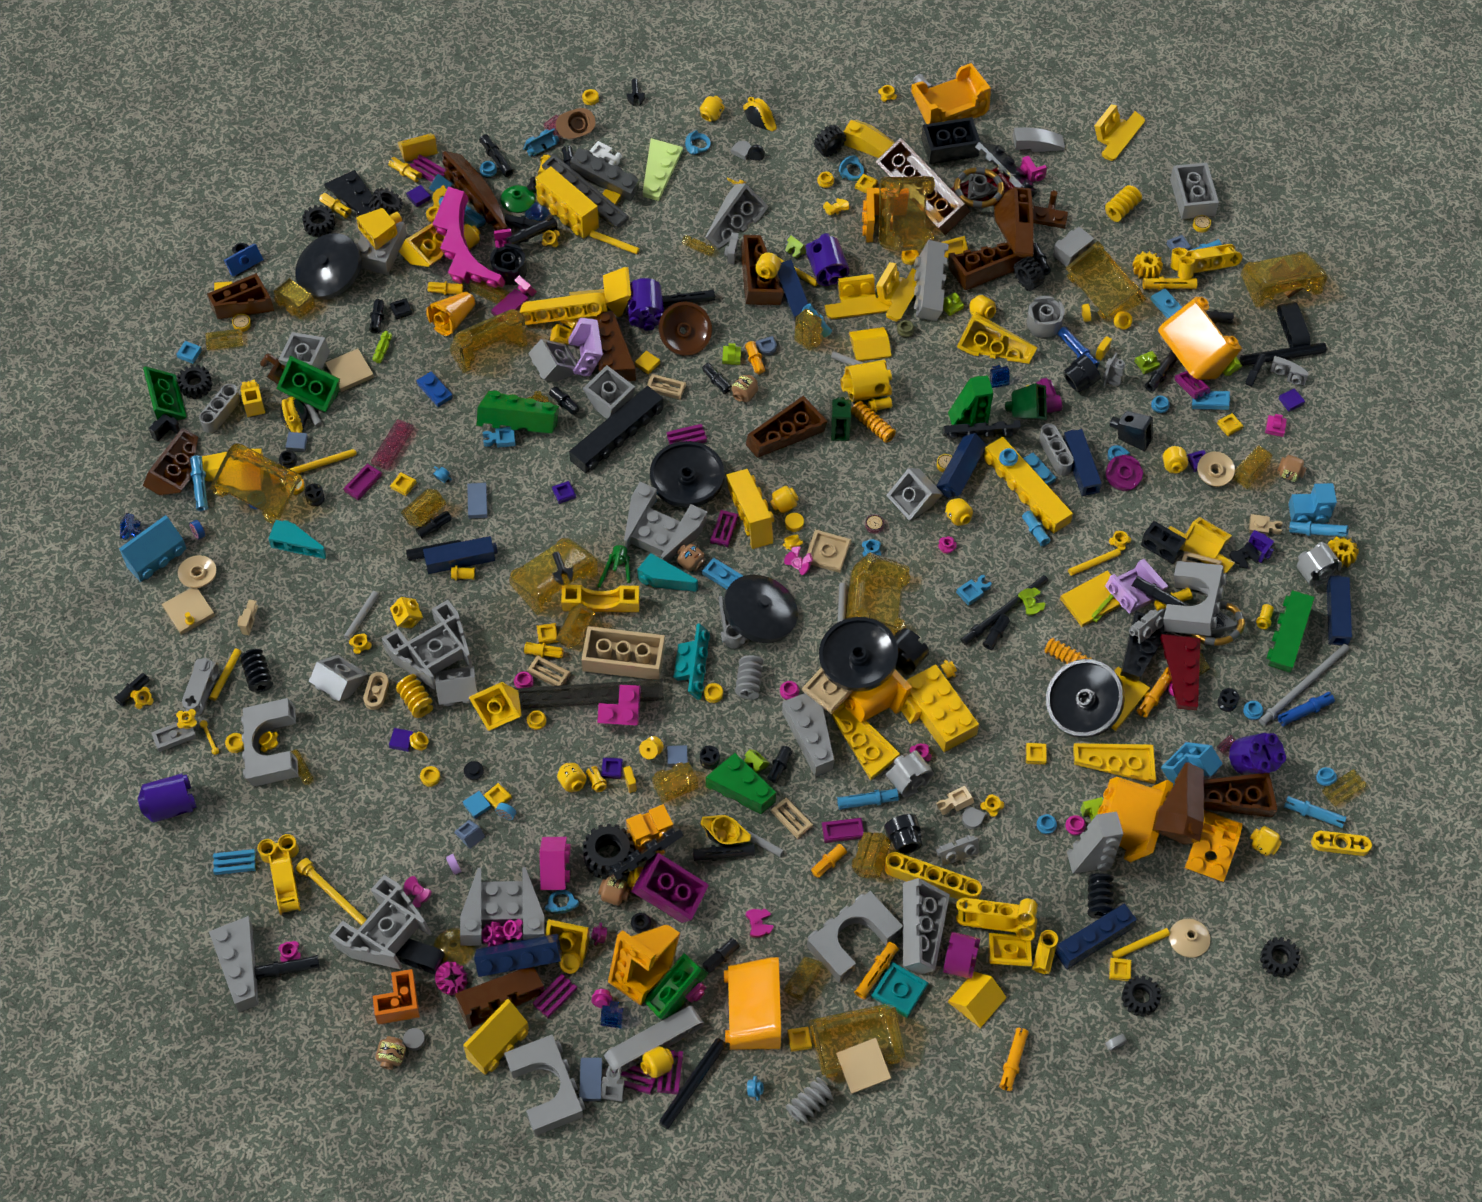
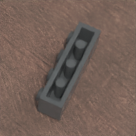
[570,148,639,202]

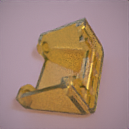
[879,176,935,251]
[1065,241,1147,321]
[1241,252,1327,307]
[450,309,527,373]
[209,443,302,523]
[509,538,598,615]
[846,552,910,635]
[808,1004,905,1078]

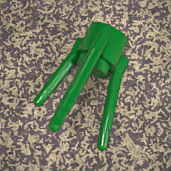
[597,545,631,588]

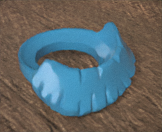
[685,130,711,155]
[839,155,864,181]
[545,890,579,914]

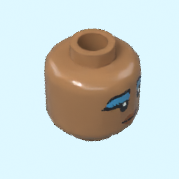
[677,544,705,572]

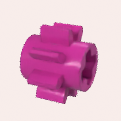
[481,922,506,947]

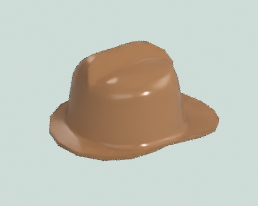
[555,108,596,139]

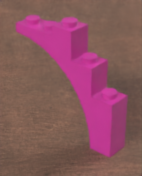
[432,187,506,288]

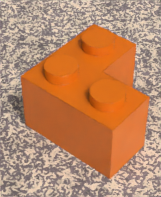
[373,969,420,1025]

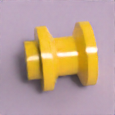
[639,736,664,759]

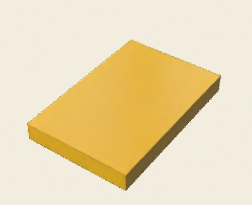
[1060,570,1121,627]
[1111,667,1150,731]

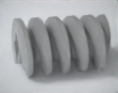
[735,655,764,700]
[786,1077,833,1123]

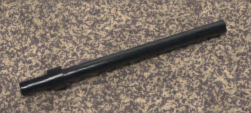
[960,575,1048,645]

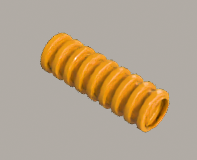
[851,401,896,443]
[1045,638,1093,664]

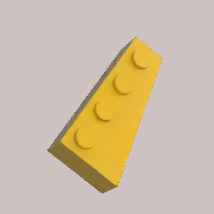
[726,469,774,549]

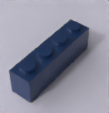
[1055,903,1137,969]
[474,934,562,977]

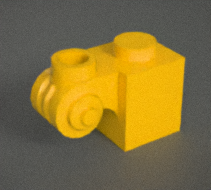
[240,379,265,417]

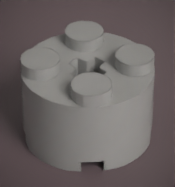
[1026,296,1065,337]
[1297,542,1342,587]
[886,750,934,797]

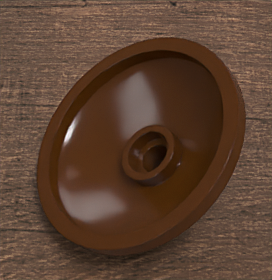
[658,302,712,356]

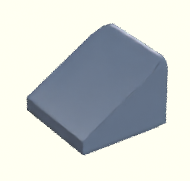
[454,820,485,849]

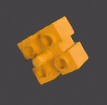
[626,804,674,855]

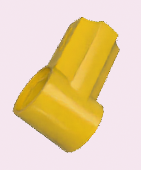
[1032,930,1058,974]

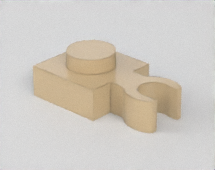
[1249,514,1283,536]
[238,600,258,635]
[936,786,974,815]

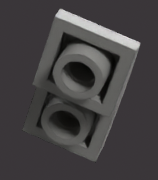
[1270,356,1309,385]

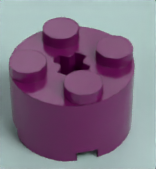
[943,932,981,979]

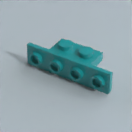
[674,623,710,700]

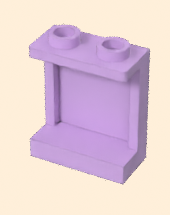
[568,317,603,376]
[1105,559,1168,614]

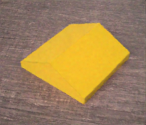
[849,327,891,361]
[988,933,1032,966]

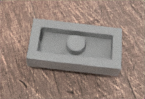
[151,719,197,752]

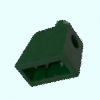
[1005,383,1047,421]
[831,397,851,441]

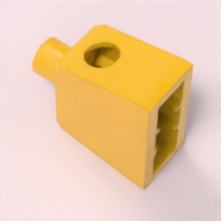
[356,208,402,250]

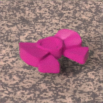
[784,546,813,575]
[403,876,432,907]
[745,909,774,938]

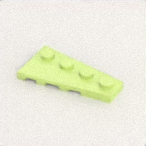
[643,138,683,201]

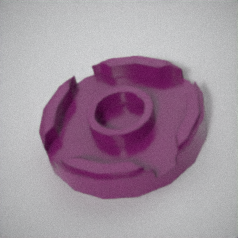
[1106,454,1143,491]

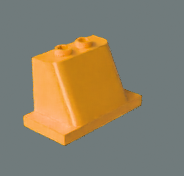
[843,669,912,723]
[1098,777,1174,862]
[608,925,680,1006]

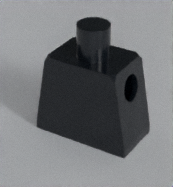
[1110,411,1153,452]

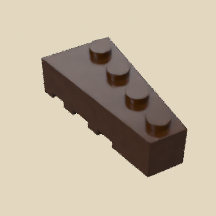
[948,242,1025,291]
[595,311,636,381]
[746,395,827,458]
[1204,773,1278,817]
[455,967,545,1030]

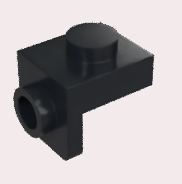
[149,414,180,442]

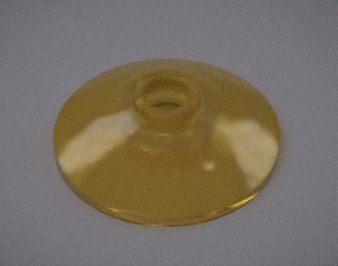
[433,928,475,966]

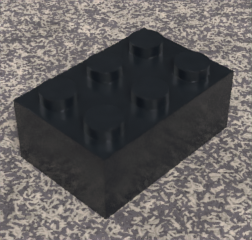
[921,117,981,164]

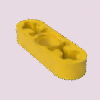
[1311,831,1372,856]

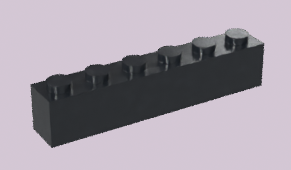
[569,385,664,474]

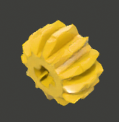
[1132,251,1163,278]
[1327,536,1359,568]

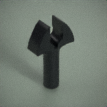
[626,78,645,106]
[1245,353,1266,387]
[552,551,574,586]

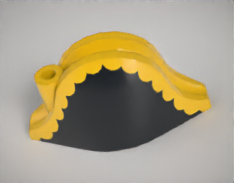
[743,97,777,131]
[280,396,308,433]
[700,815,751,846]

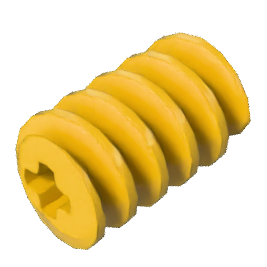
[1105,185,1142,222]
[396,674,433,718]

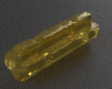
[682,235,715,256]
[291,749,314,785]

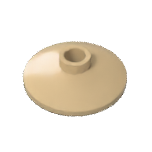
[1197,451,1235,487]
[178,555,217,588]
[1169,919,1210,958]

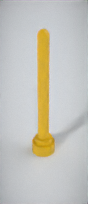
[268,449,357,485]
[296,858,367,926]

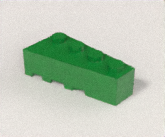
[476,391,559,433]
[1266,590,1315,673]

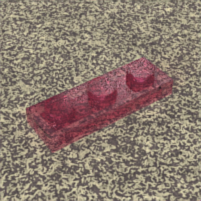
[371,419,414,471]

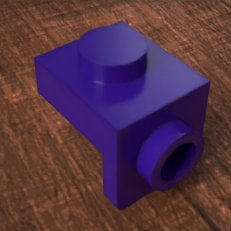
[1248,530,1274,563]

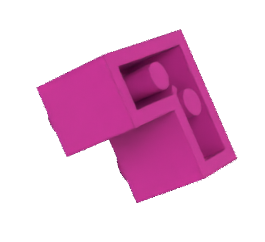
[597,685,641,725]
[540,837,571,890]

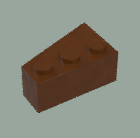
[207,273,274,319]

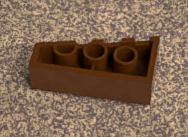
[741,235,784,305]

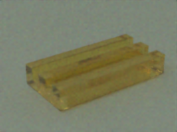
[205,329,243,350]
[1322,769,1366,807]

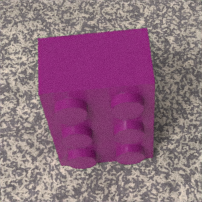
[631,853,709,923]

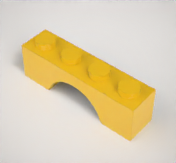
[561,585,640,612]

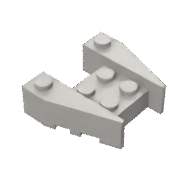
[624,482,708,563]
[381,600,473,690]
[460,867,544,946]
[329,875,432,969]

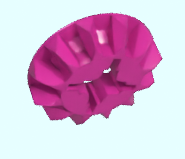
[435,962,468,995]

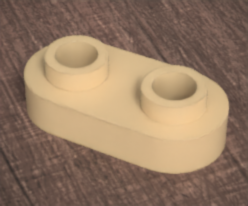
[363,672,389,710]

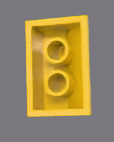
[463,999,529,1075]

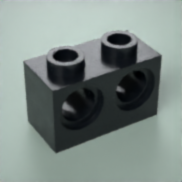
[1141,521,1186,564]

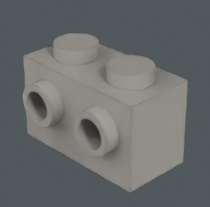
[1053,227,1094,268]

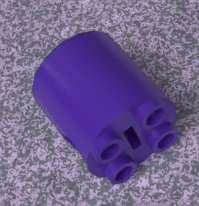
[805,233,850,286]
[627,278,664,331]
[1229,733,1286,775]
[137,773,197,823]

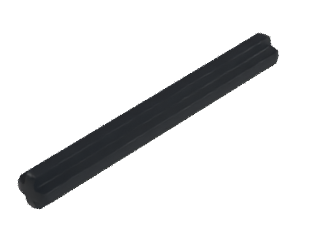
[1239,342,1327,366]
[659,1038,726,1129]

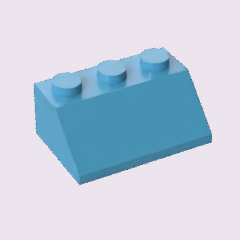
[119,515,187,582]

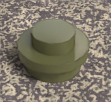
[897,320,915,337]

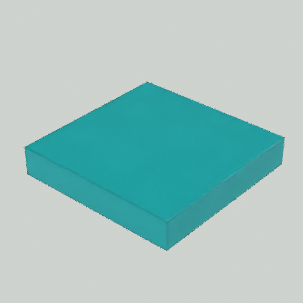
[871,962,929,1018]

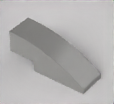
[1013,127,1065,153]

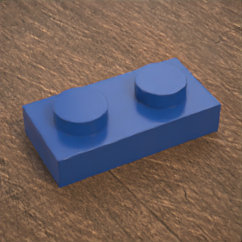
[416,371,453,407]

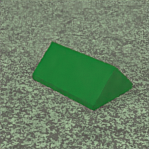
[276,356,340,412]
[143,366,187,421]
[644,953,708,1020]

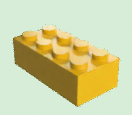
[535,166,599,239]
[906,664,979,752]

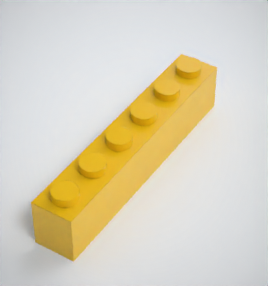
[984,437,1073,534]

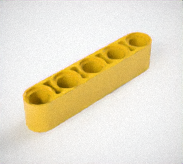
[518,293,605,325]
[885,852,982,903]

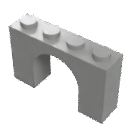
[1163,561,1227,636]
[241,698,298,786]
[807,891,903,983]
[504,1035,585,1136]

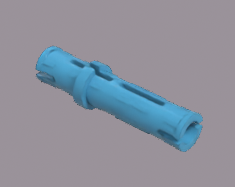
[190,455,209,511]
[1289,521,1349,538]
[837,788,899,810]
[1284,796,1346,828]

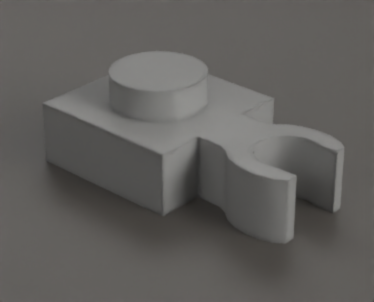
[724,232,739,264]
[601,1066,625,1101]

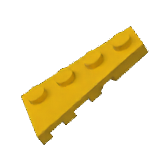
[831,704,900,780]
[1073,743,1156,784]

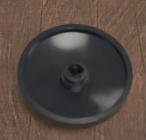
[295,233,362,300]
[650,441,724,508]
[723,574,798,643]
[819,617,898,692]
[1046,659,1125,738]

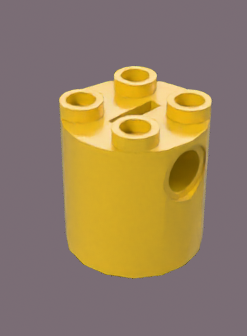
[840,360,892,402]

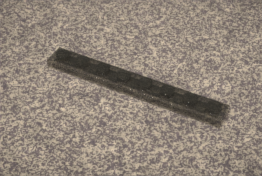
[514,679,664,709]

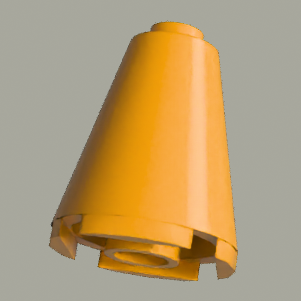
[426,292,475,336]

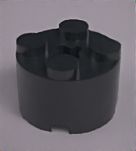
[490,244,527,286]
[894,628,929,675]

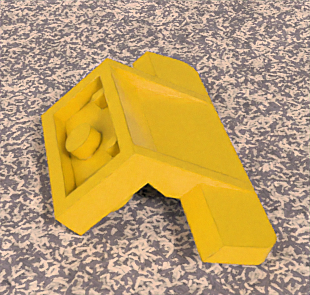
[1094,104,1145,161]
[876,262,917,322]
[824,274,890,319]
[1168,517,1235,573]

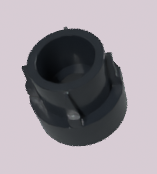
[1063,354,1101,393]
[884,814,923,855]

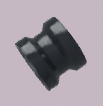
[304,483,325,507]
[1217,688,1239,712]
[700,745,720,770]

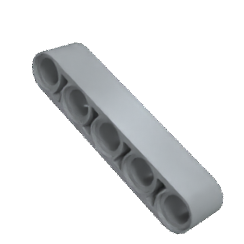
[604,1006,704,1073]

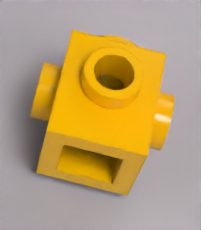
[390,597,423,629]

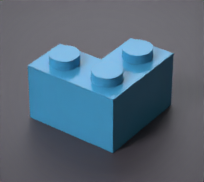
[1288,483,1337,524]
[1161,742,1223,786]

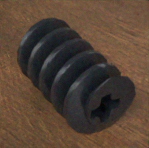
[240,649,274,692]
[1087,873,1114,919]

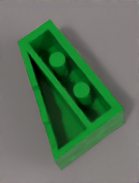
[948,375,994,427]
[706,753,776,814]

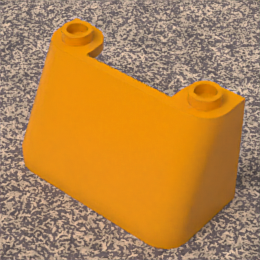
[911,63,991,124]
[1158,297,1242,380]
[724,957,781,1050]

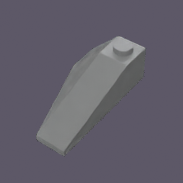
[705,183,769,249]

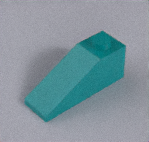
[268,520,326,559]
[637,553,698,592]

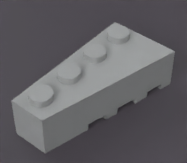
[914,240,949,321]
[782,693,834,777]
[1067,811,1123,874]
[903,878,950,974]
[209,916,259,1012]

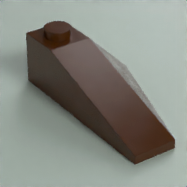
[143,428,198,495]
[1152,762,1204,845]

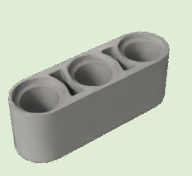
[199,384,240,433]
[1039,424,1074,476]

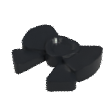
[1230,542,1260,569]

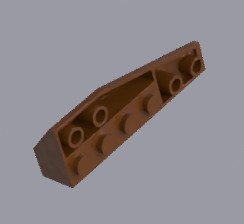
[442,151,507,231]
[993,187,1033,257]

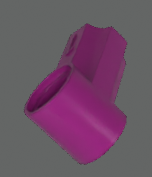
[1036,378,1062,413]

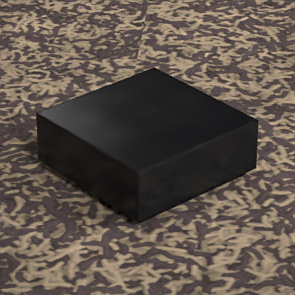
[389,298,412,320]

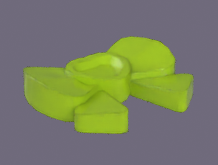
[1018,588,1046,616]

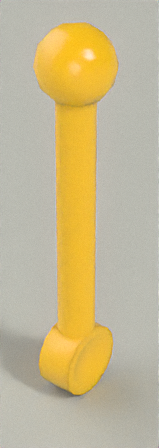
[200,720,219,755]

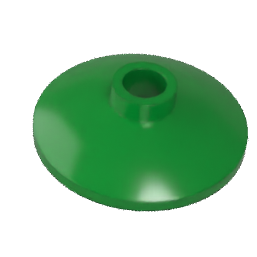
[500,185,535,213]

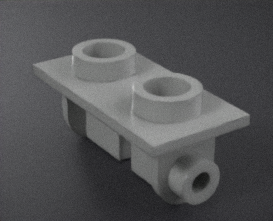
[1103,353,1125,386]
[1129,609,1164,644]
[936,835,979,866]

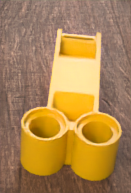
[1170,244,1242,280]
[257,834,301,916]
[956,898,1038,941]

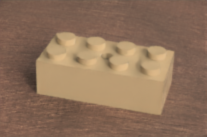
[581,626,665,680]

